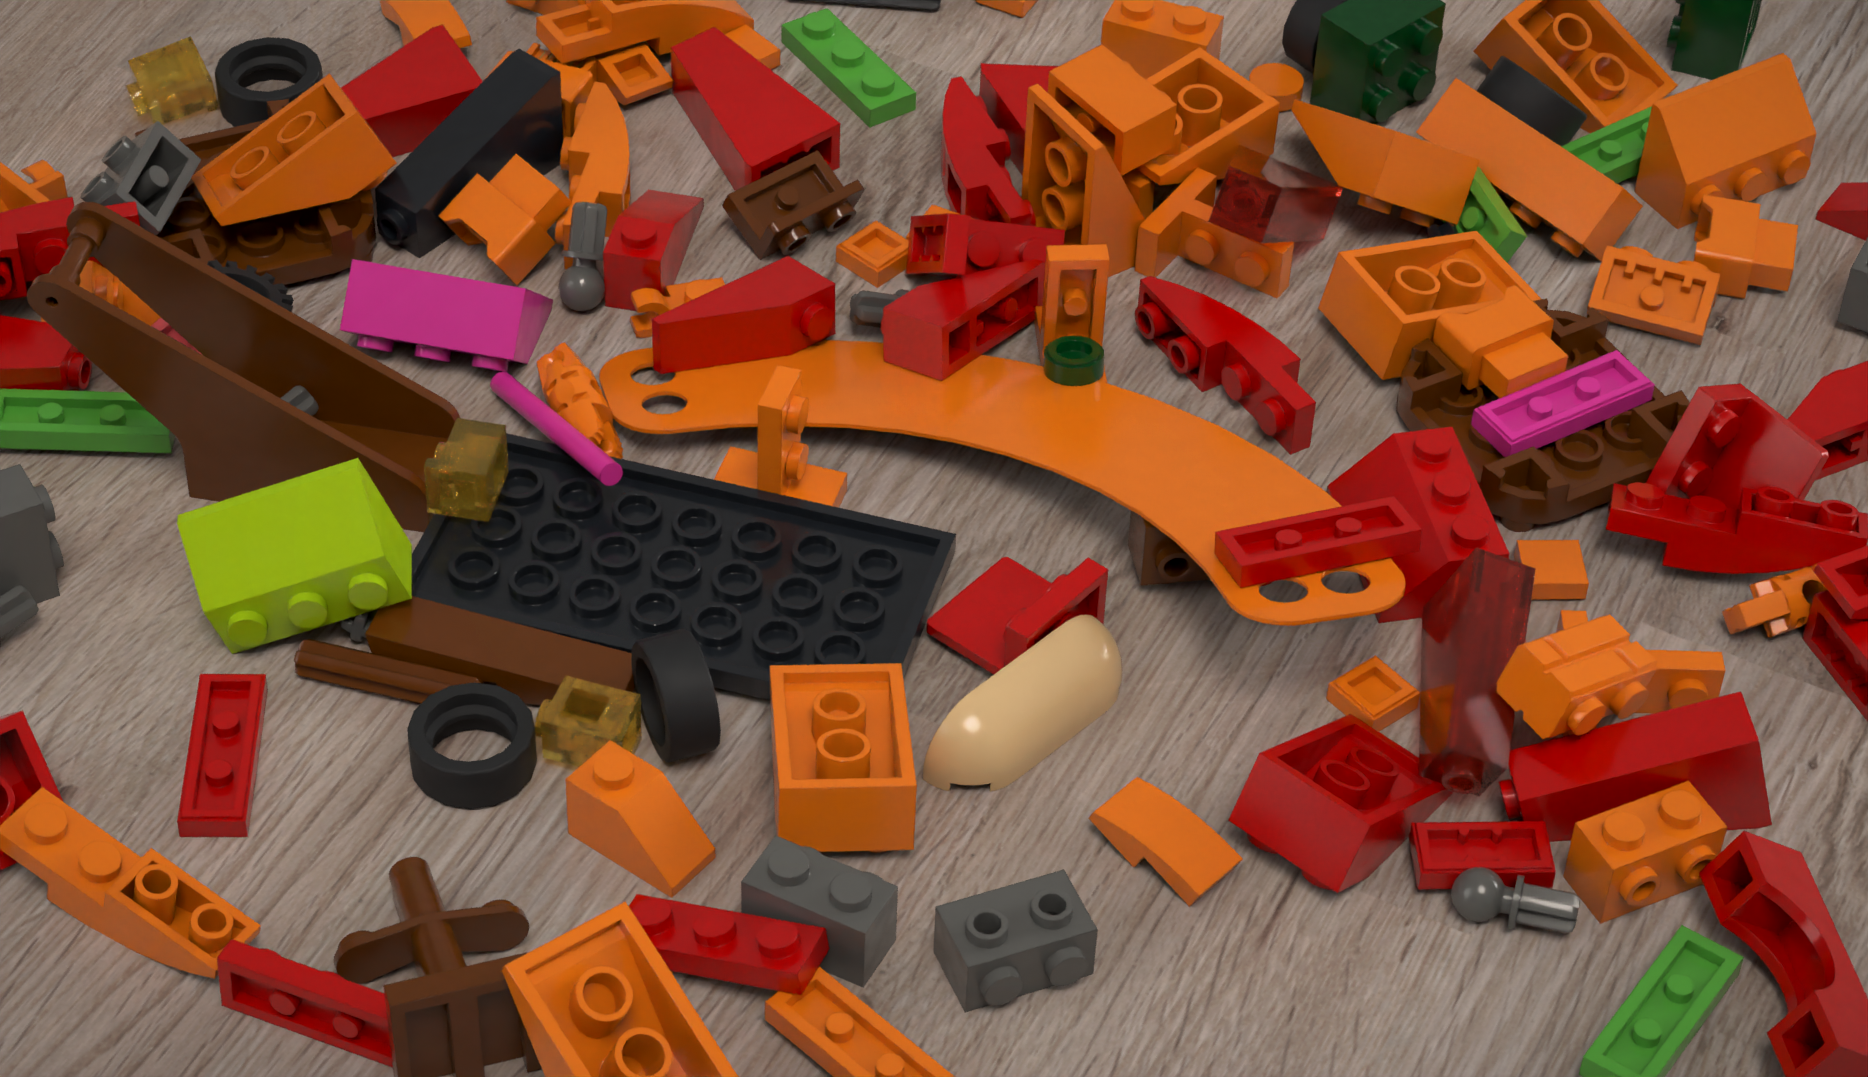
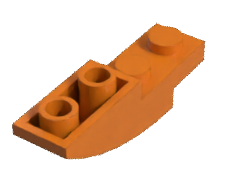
[536,0,754,64]
[555,82,631,270]
[0,787,261,979]

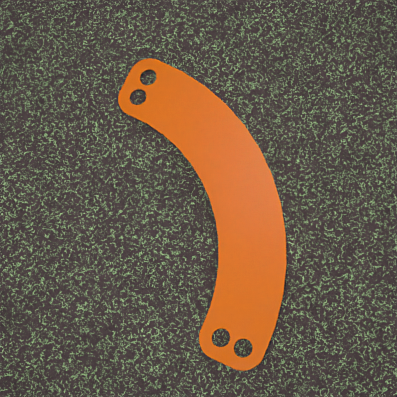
[599,340,1405,626]

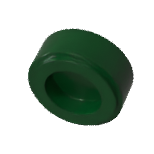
[1044,336,1104,386]

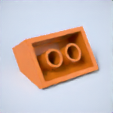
[1634,53,1817,229]

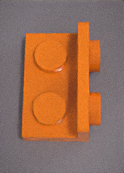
[1587,245,1721,345]

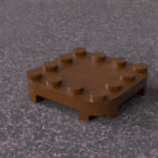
[135,99,376,285]
[1396,298,1690,532]

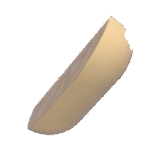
[923,615,1122,791]

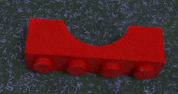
[1699,831,1868,1077]

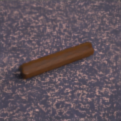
[294,639,483,704]

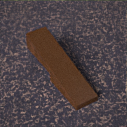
[365,596,635,713]

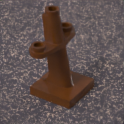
[334,857,541,1077]

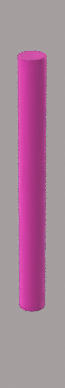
[490,372,623,486]

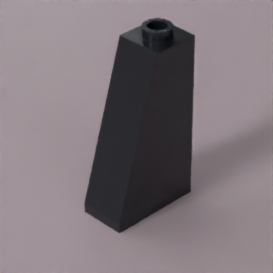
[375,49,563,259]

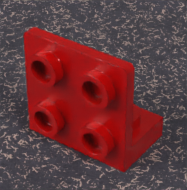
[1646,383,1829,509]
[926,557,1109,674]

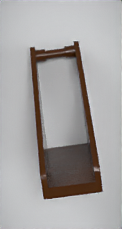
[27,202,464,532]

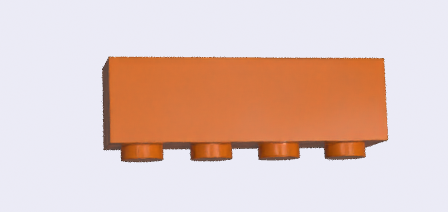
[1416,78,1643,262]

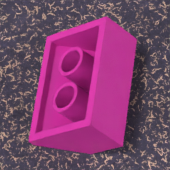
[340,259,553,372]

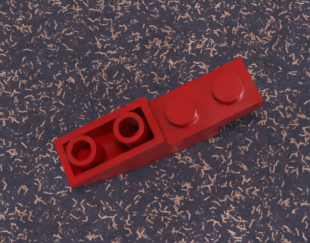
[941,76,1036,226]
[0,197,140,301]
[1135,276,1316,455]
[1605,482,1868,574]

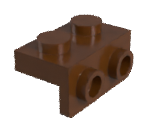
[722,150,865,260]

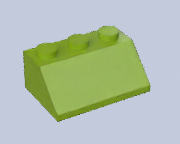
[177,458,412,654]

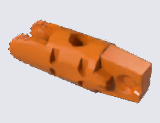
[536,342,623,459]
[1722,564,1827,638]

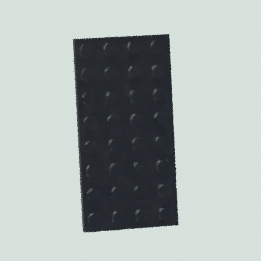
[412,428,956,700]

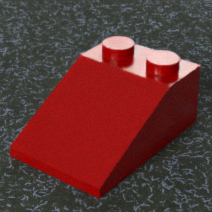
[1228,714,1458,893]

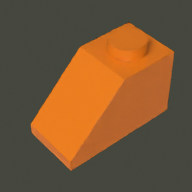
[565,740,716,898]

